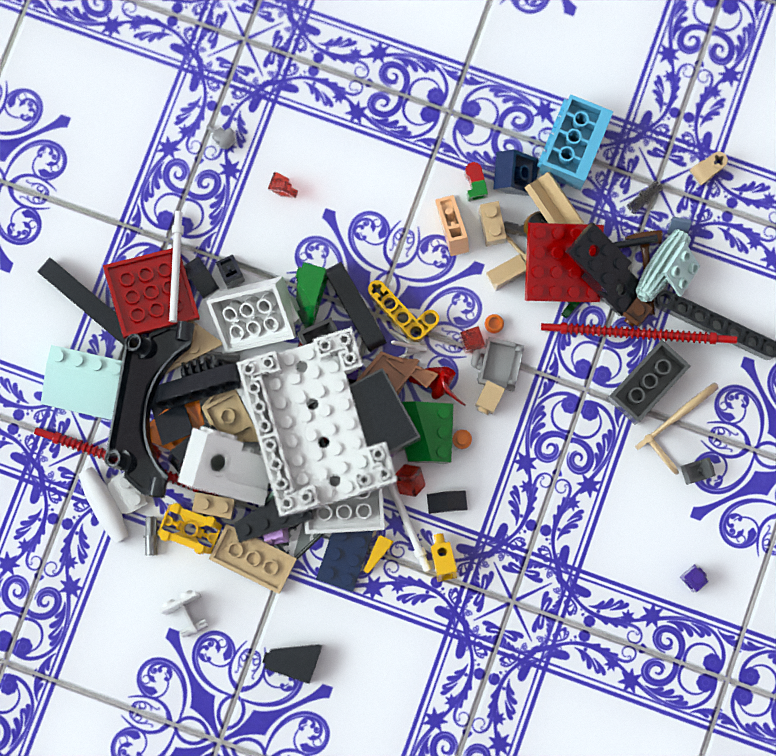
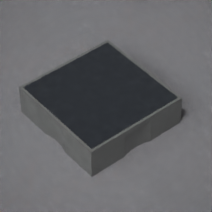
[313,368,421,455]

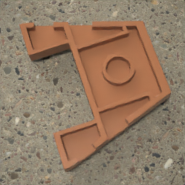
[356,351,438,393]

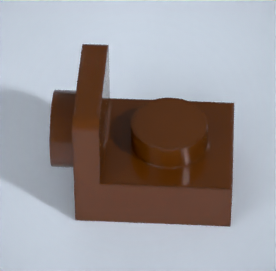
[622,297,654,327]

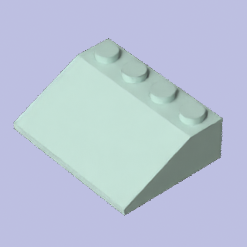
[41,345,122,420]

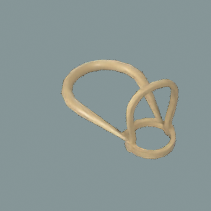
[635,383,719,475]

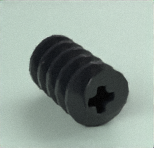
[181,355,223,378]

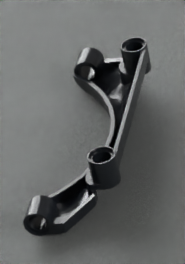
[104,321,195,498]

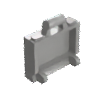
[470,337,524,391]

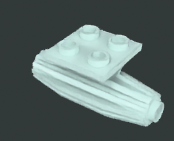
[635,230,700,302]

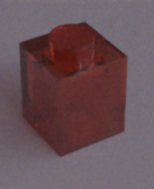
[459,326,485,354]

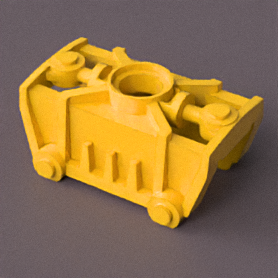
[158,503,222,555]

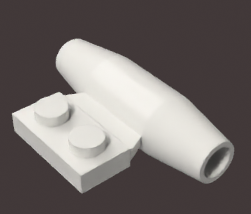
[78,467,148,544]

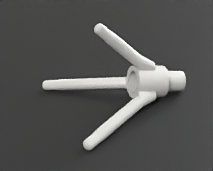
[389,329,427,358]

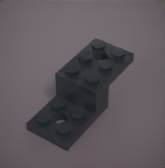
[566,222,639,316]

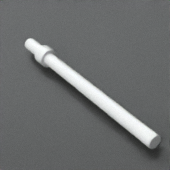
[169,211,184,323]
[387,482,431,572]

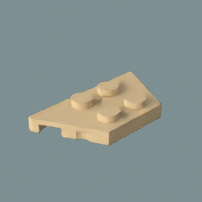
[166,321,223,374]
[202,390,259,442]

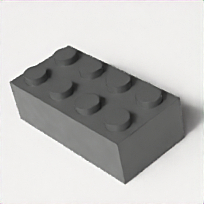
[607,340,691,425]

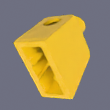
[431,533,457,582]

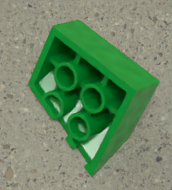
[296,262,328,329]
[402,401,453,464]

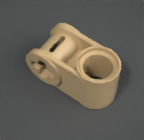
[689,152,728,186]

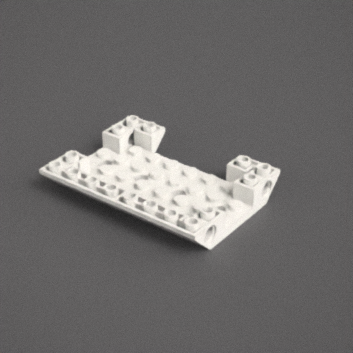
[237,328,397,516]

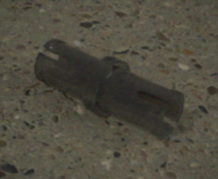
[627,181,663,214]

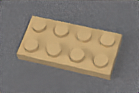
[209,524,297,594]

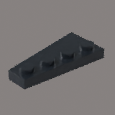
[234,498,314,543]

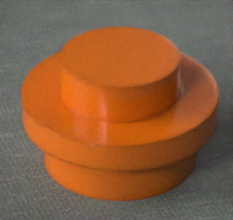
[485,314,504,334]
[452,430,472,449]

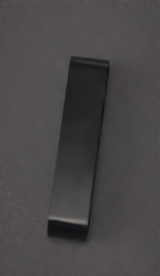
[326,262,387,352]
[156,364,241,409]

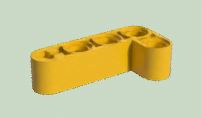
[368,280,439,342]

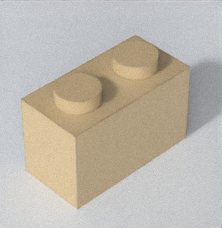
[478,201,506,247]
[192,492,236,520]

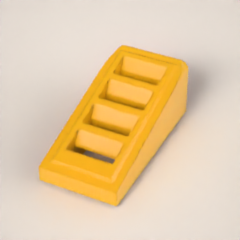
[364,535,394,573]

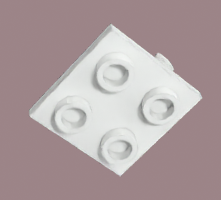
[159,590,208,638]

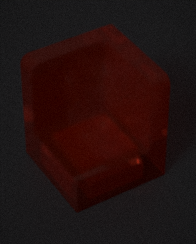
[395,464,425,497]

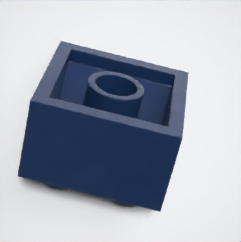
[493,149,539,196]

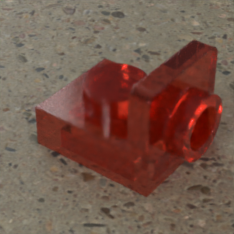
[268,172,298,198]

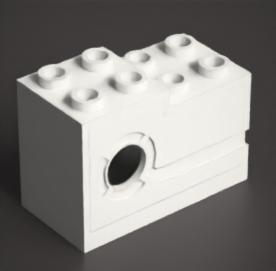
[178,426,270,506]

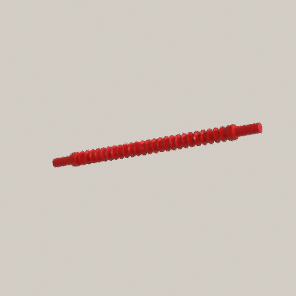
[541,322,737,344]
[34,427,219,496]

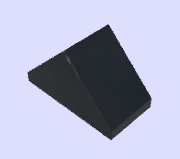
[216,254,245,289]
[184,257,220,299]
[427,491,468,514]

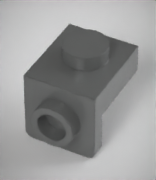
[680,457,715,485]

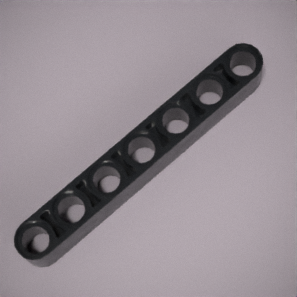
[37,257,145,347]
[654,290,776,360]

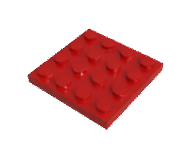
[525,222,604,302]
[103,248,200,339]

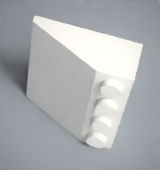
[206,276,296,353]
[305,475,385,534]

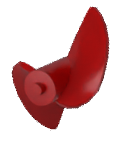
[409,366,466,406]

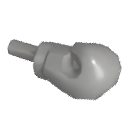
[206,124,236,149]

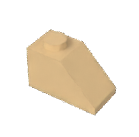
[475,380,505,415]

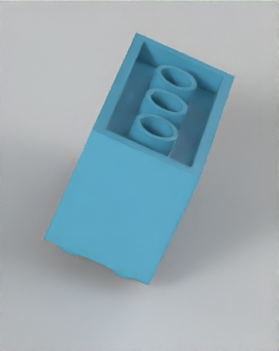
[537,94,614,191]

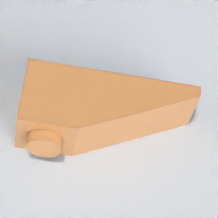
[435,195,469,256]

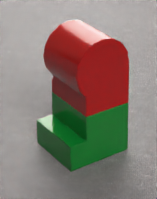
[465,162,488,202]

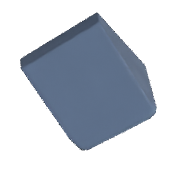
[667,217,692,235]

